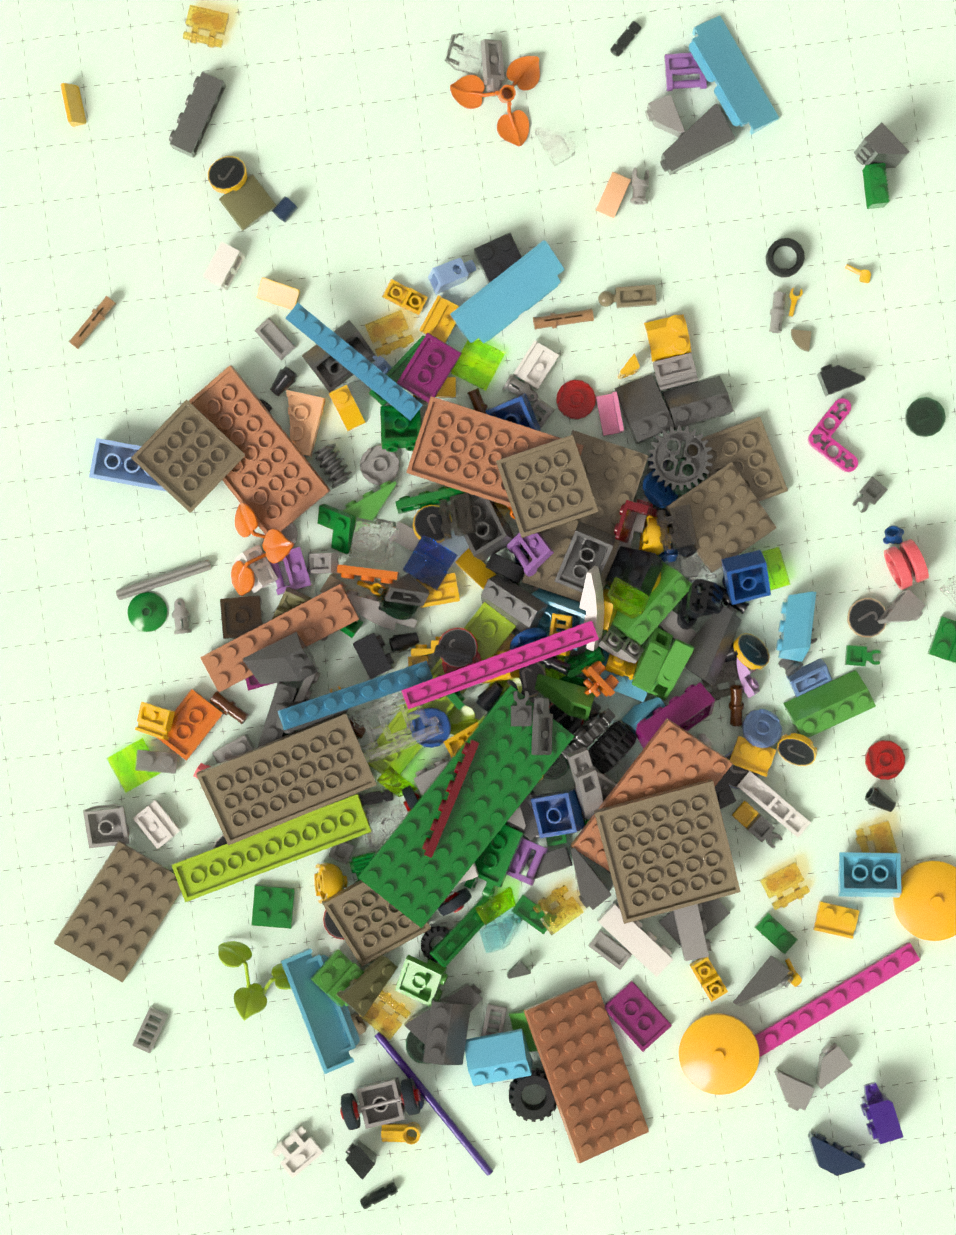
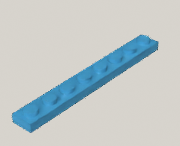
[285,303,423,421]
[278,661,433,730]

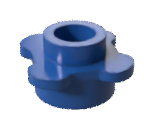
[883,526,904,544]
[659,546,679,562]

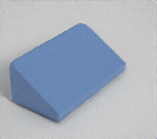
[786,658,832,697]

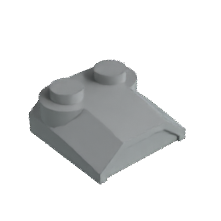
[83,804,130,848]

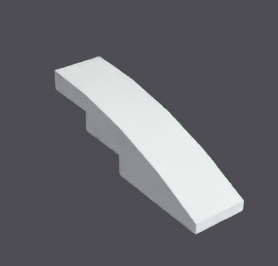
[579,565,604,651]
[737,771,811,838]

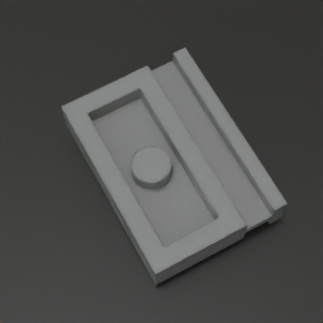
[652,353,698,391]

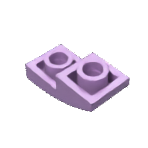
[737,658,760,698]

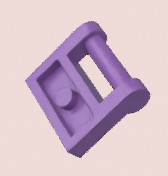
[664,53,707,92]
[507,532,554,577]
[266,547,312,595]
[507,838,548,886]

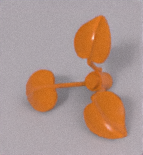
[450,56,540,146]
[231,502,294,596]

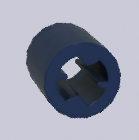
[272,196,298,223]

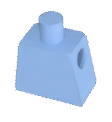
[428,258,476,295]

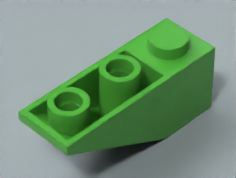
[343,480,397,532]
[632,628,673,693]
[649,639,694,700]
[535,674,595,721]

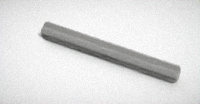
[116,560,212,600]

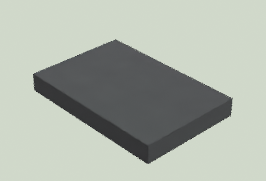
[659,898,730,947]

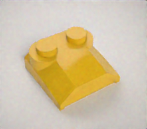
[644,314,691,362]

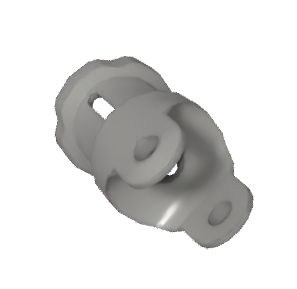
[630,167,649,205]
[503,374,538,402]
[172,598,192,634]

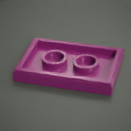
[397,333,462,404]
[604,980,672,1052]

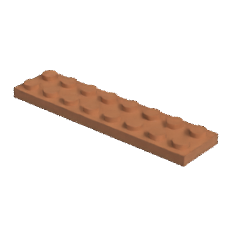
[200,584,360,692]

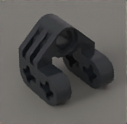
[677,579,724,630]

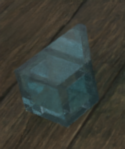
[479,915,522,953]

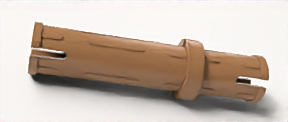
[68,296,116,349]
[533,308,594,330]

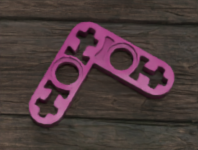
[808,398,858,473]

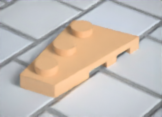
[286,390,326,457]

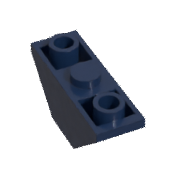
[808,1132,866,1176]

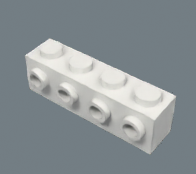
[597,902,673,977]

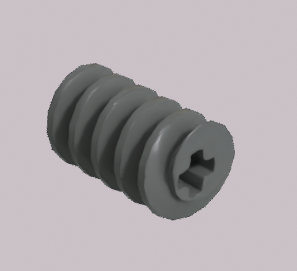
[314,444,352,489]

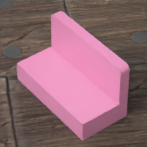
[596,391,624,436]

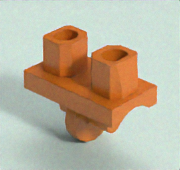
[581,661,619,697]

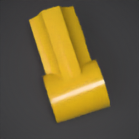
[381,1122,422,1145]

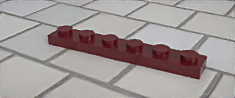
[422,739,479,858]

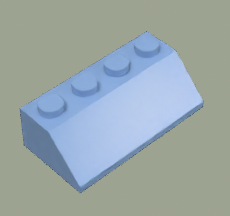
[89,438,167,492]

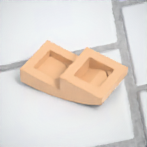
[596,172,631,218]

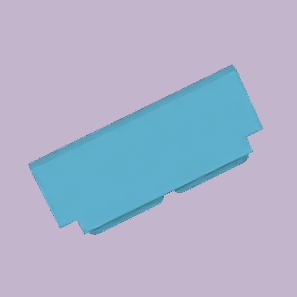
[689,16,779,135]
[450,240,565,344]
[281,948,360,1074]

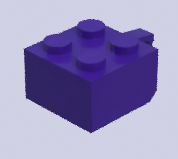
[860,1082,903,1145]

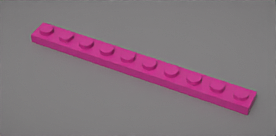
[401,621,599,709]
[755,942,920,1057]

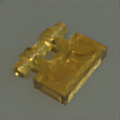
[183,5,229,48]
[365,310,414,356]
[855,820,898,853]
[759,862,810,910]
[533,885,584,936]
[358,990,411,1040]

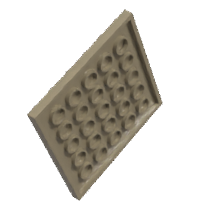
[594,778,741,924]

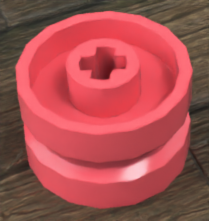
[884,539,929,590]

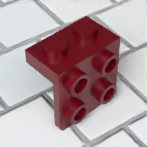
[614,499,658,543]

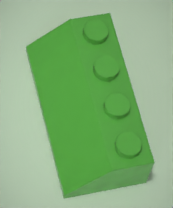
[612,561,691,645]
[783,670,876,738]

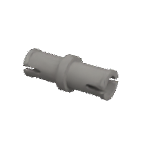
[769,291,786,333]

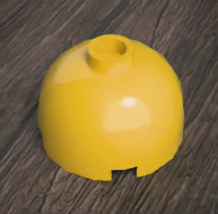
[638,516,672,555]
[314,863,348,904]

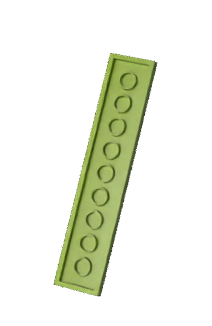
[365,602,516,783]
[172,794,372,903]

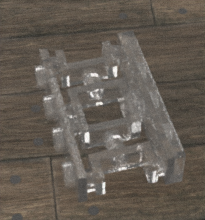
[350,693,444,763]

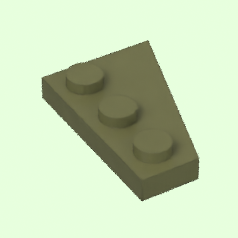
[336,955,398,1017]

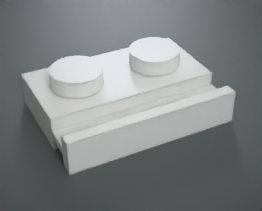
[513,340,559,390]
[133,800,181,849]

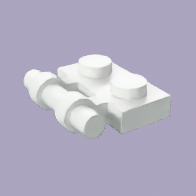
[271,1125,324,1179]

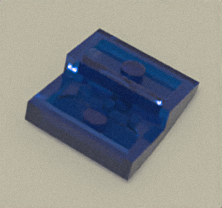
[402,534,458,591]

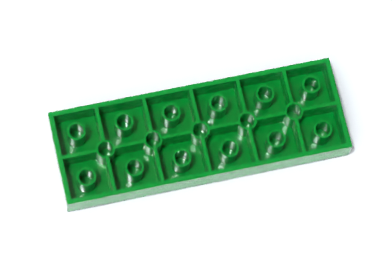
[358,685,575,928]

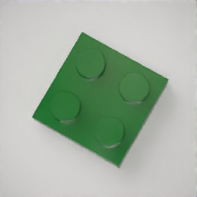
[251,885,295,929]

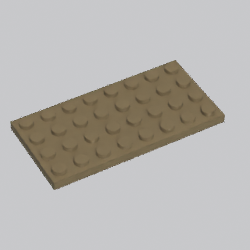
[522,430,649,602]
[196,712,377,845]

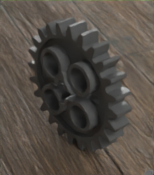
[647,425,713,491]
[562,709,615,759]

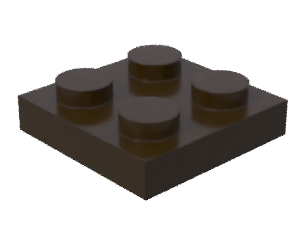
[220,596,263,639]

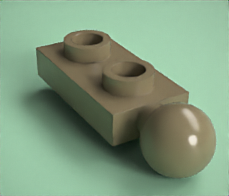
[598,284,657,309]

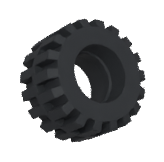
[588,721,637,774]
[509,1067,557,1122]

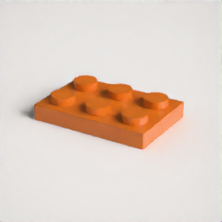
[337,564,399,584]
[158,689,224,761]

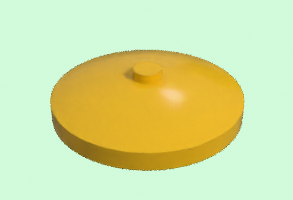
[893,860,956,941]
[679,1013,760,1095]

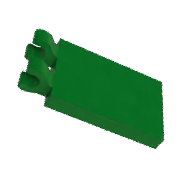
[464,823,525,898]

